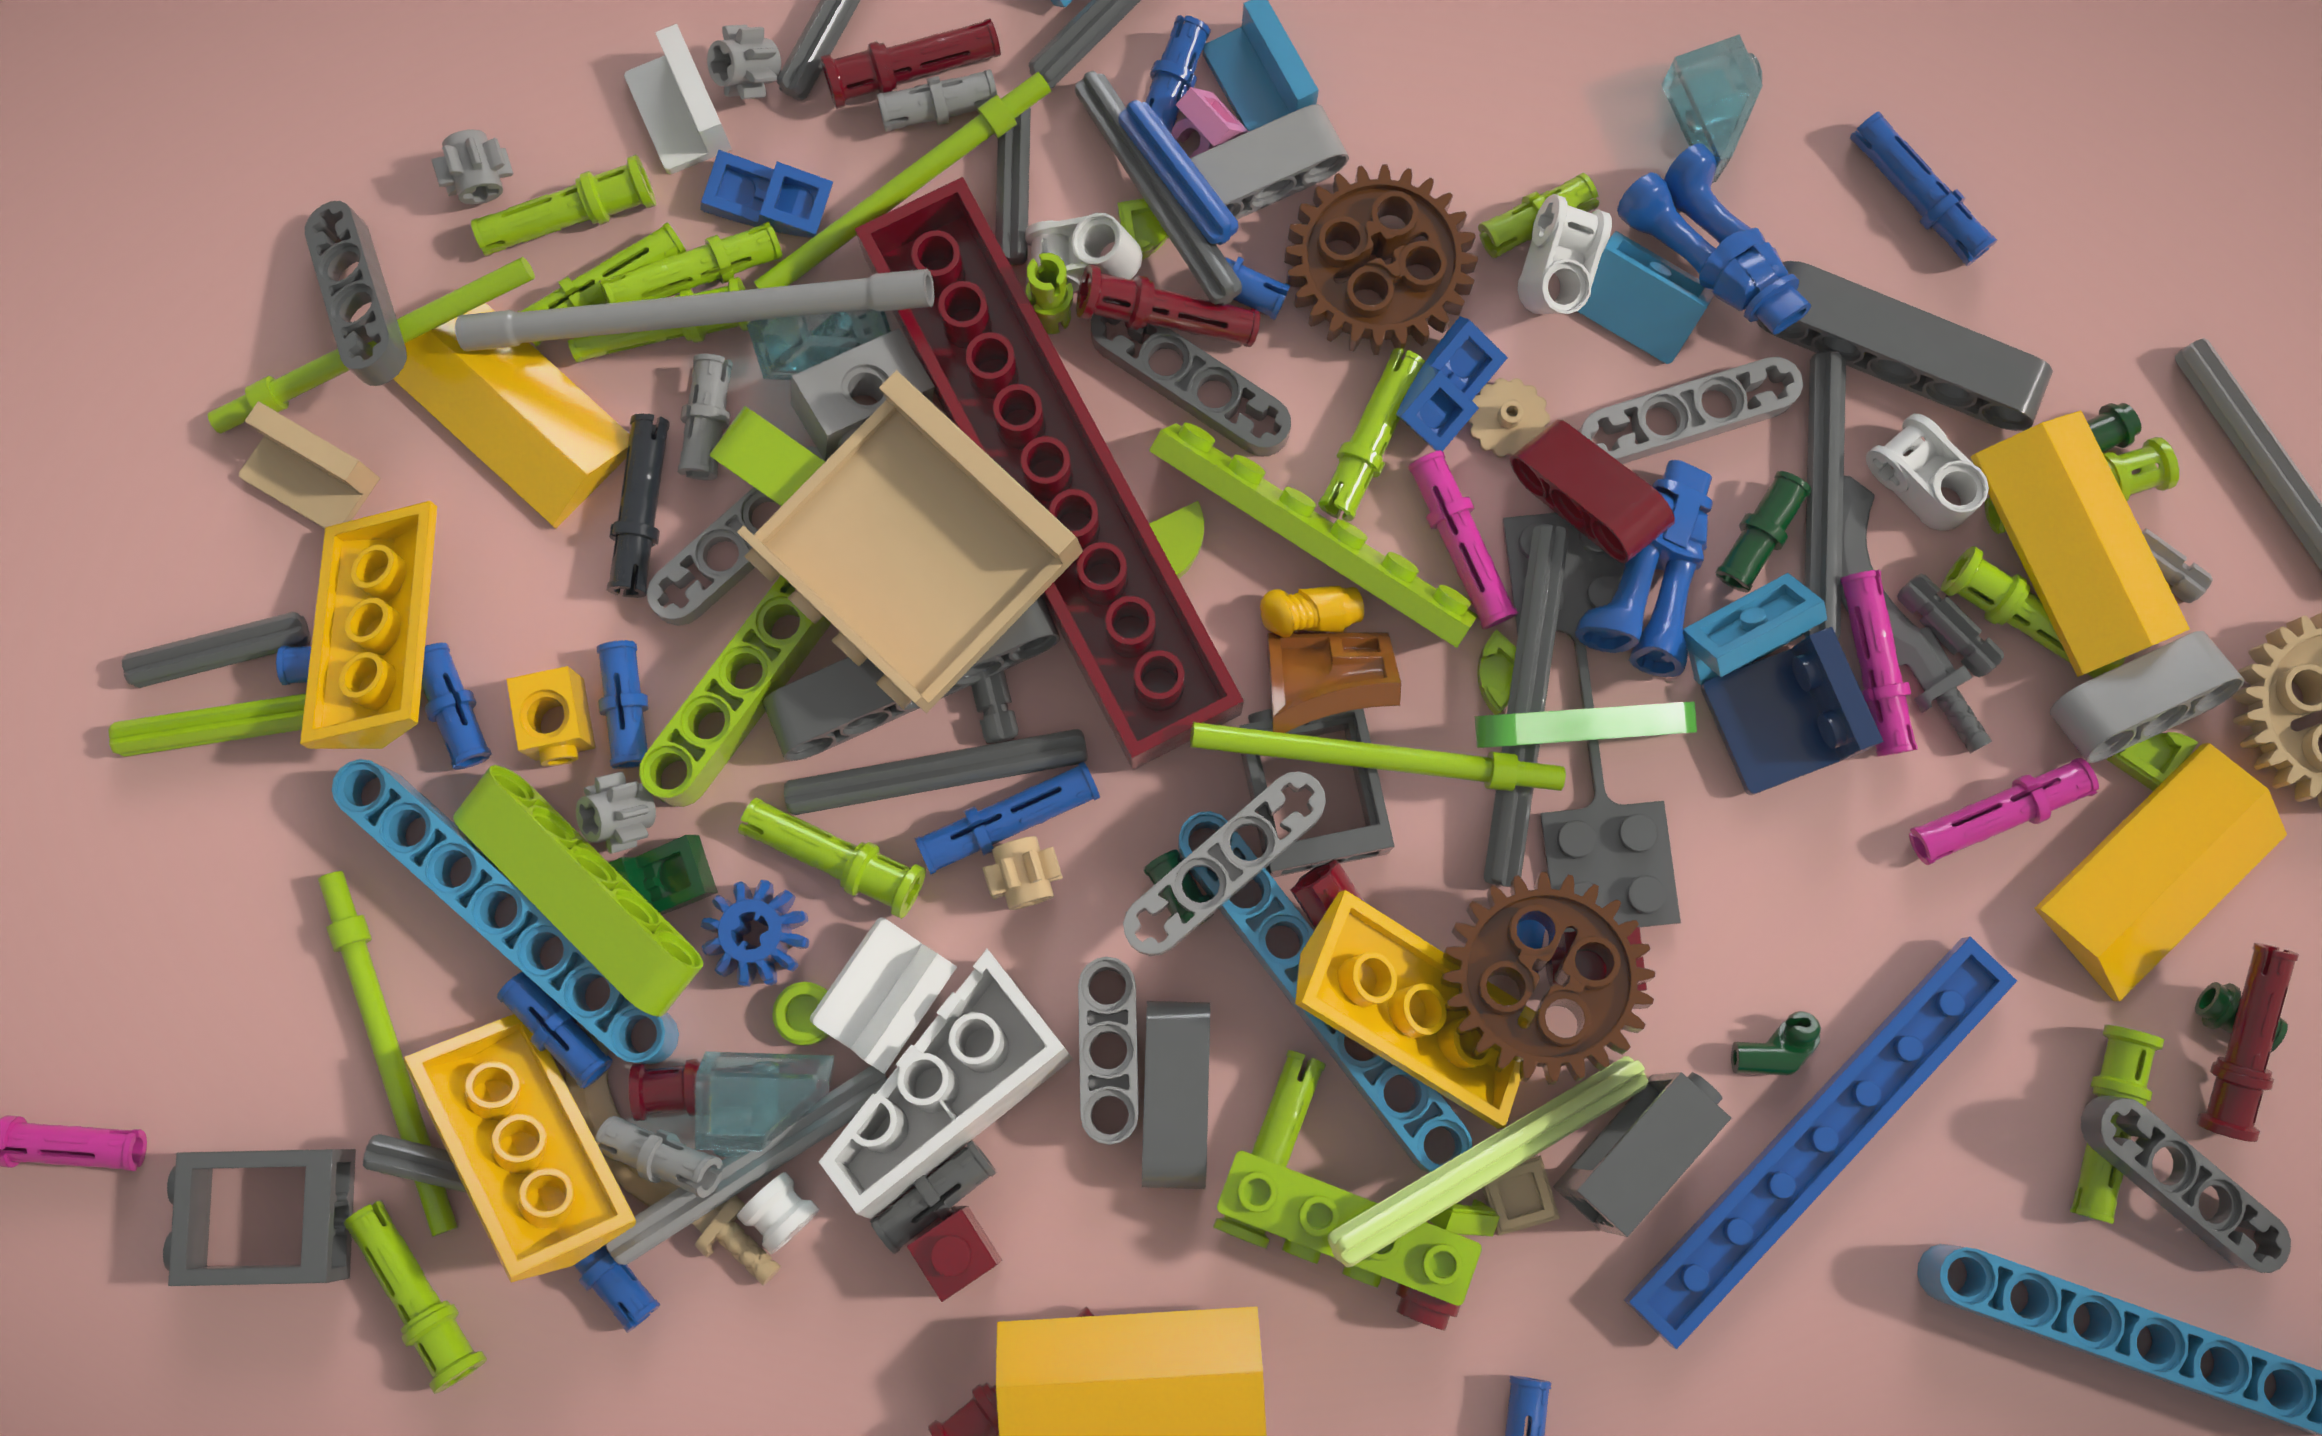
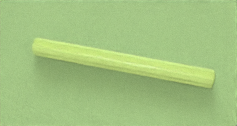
[1328,1056,1648,1267]

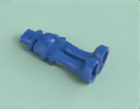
[1617,143,1811,334]
[1575,460,1713,677]

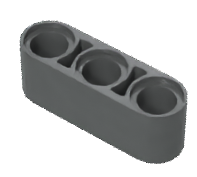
[1142,1001,1210,1189]

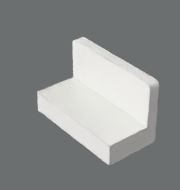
[624,24,732,174]
[810,917,957,1074]

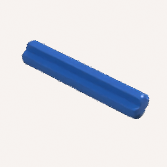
[1118,100,1239,245]

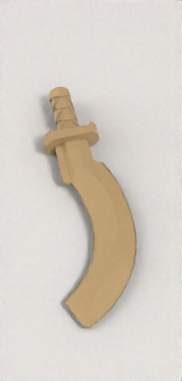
[565,1032,781,1286]

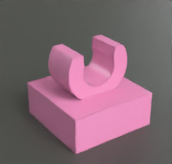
[1171,87,1249,158]

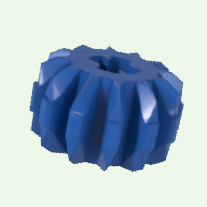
[701,880,809,987]

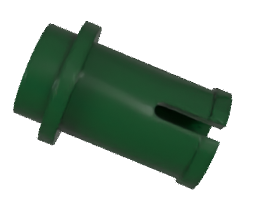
[2087,403,2142,453]
[1143,849,1214,926]
[2195,982,2288,1052]

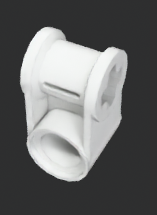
[1517,194,1612,315]
[1025,213,1143,293]
[1866,413,1989,531]

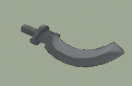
[1841,476,1992,754]

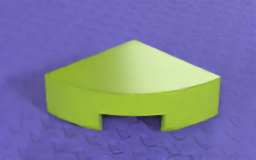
[1117,198,1168,260]
[1149,501,1204,579]
[1477,629,1516,715]
[2106,732,2198,791]
[1429,1199,1500,1237]

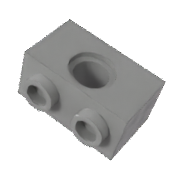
[791,328,935,462]

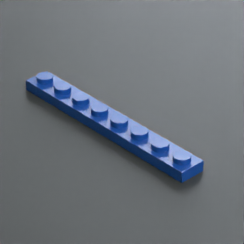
[1624,936,2017,1349]

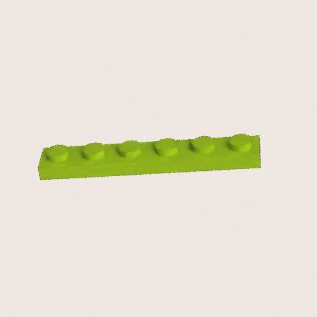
[1149,422,1478,648]

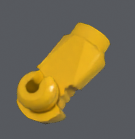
[1260,586,1364,638]

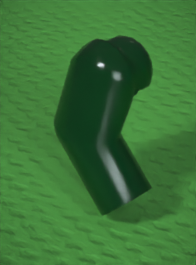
[1731,1011,1821,1075]

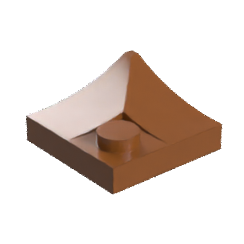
[1267,632,1401,733]

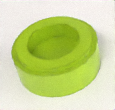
[772,982,830,1046]

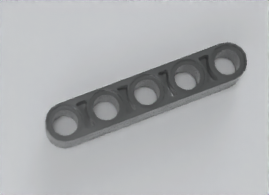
[1757,261,2053,431]
[762,595,1060,761]

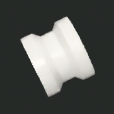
[737,1172,820,1254]

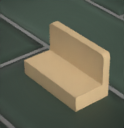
[239,401,380,529]

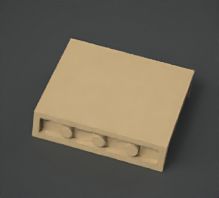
[737,370,1083,714]

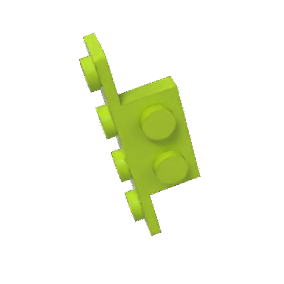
[1217,1151,1482,1306]

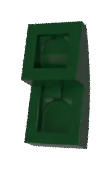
[609,835,718,915]

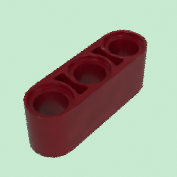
[1510,420,1675,563]

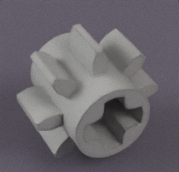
[707,25,781,99]
[432,130,513,205]
[576,772,656,854]

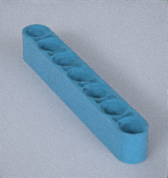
[332,759,679,1065]
[1178,811,1472,1173]
[1917,1244,2322,1436]

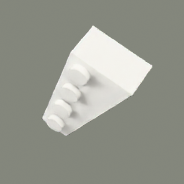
[819,949,1073,1219]

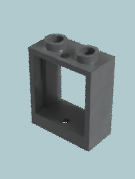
[1239,709,1395,878]
[1553,1072,1731,1237]
[163,1149,356,1286]

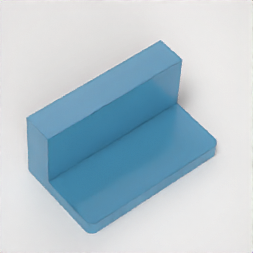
[1202,0,1319,131]
[1577,231,1714,364]
[1683,573,1827,685]

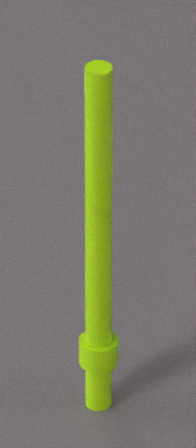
[754,72,1051,289]
[208,257,535,434]
[1190,722,1566,791]
[318,871,458,1237]

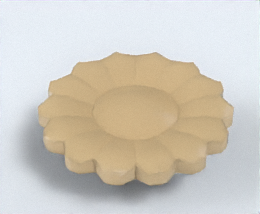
[1468,378,1550,458]

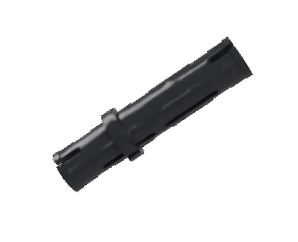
[606,413,670,598]

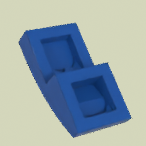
[700,150,833,238]
[1396,316,1508,451]

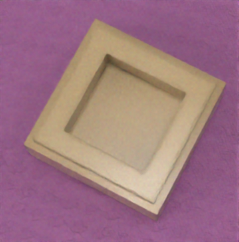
[1482,1155,1560,1236]

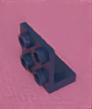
[1701,627,1884,795]

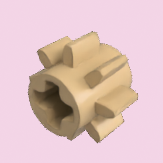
[983,836,1063,910]

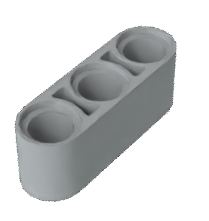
[1190,104,1349,220]
[2050,631,2245,763]
[1078,957,1139,1145]

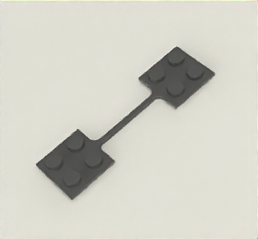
[1503,512,1681,932]

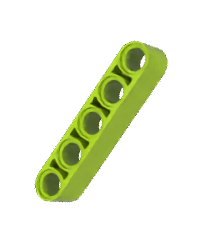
[709,406,825,506]
[639,575,832,807]
[453,765,703,1017]

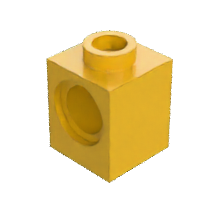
[506,666,596,766]

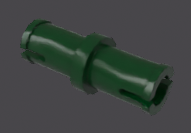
[1715,471,1811,593]

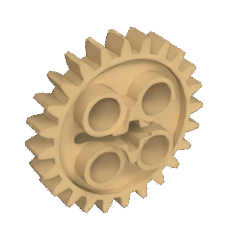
[2232,613,2322,809]

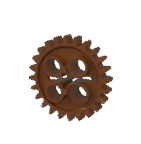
[1284,164,1478,355]
[1441,872,1655,1085]

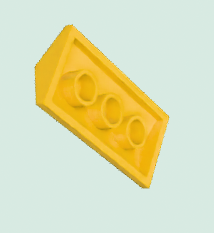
[393,303,630,529]
[1970,410,2190,677]
[300,501,437,749]
[2034,743,2287,1002]
[1295,890,1536,1129]
[404,1014,636,1283]
[996,1306,1267,1436]

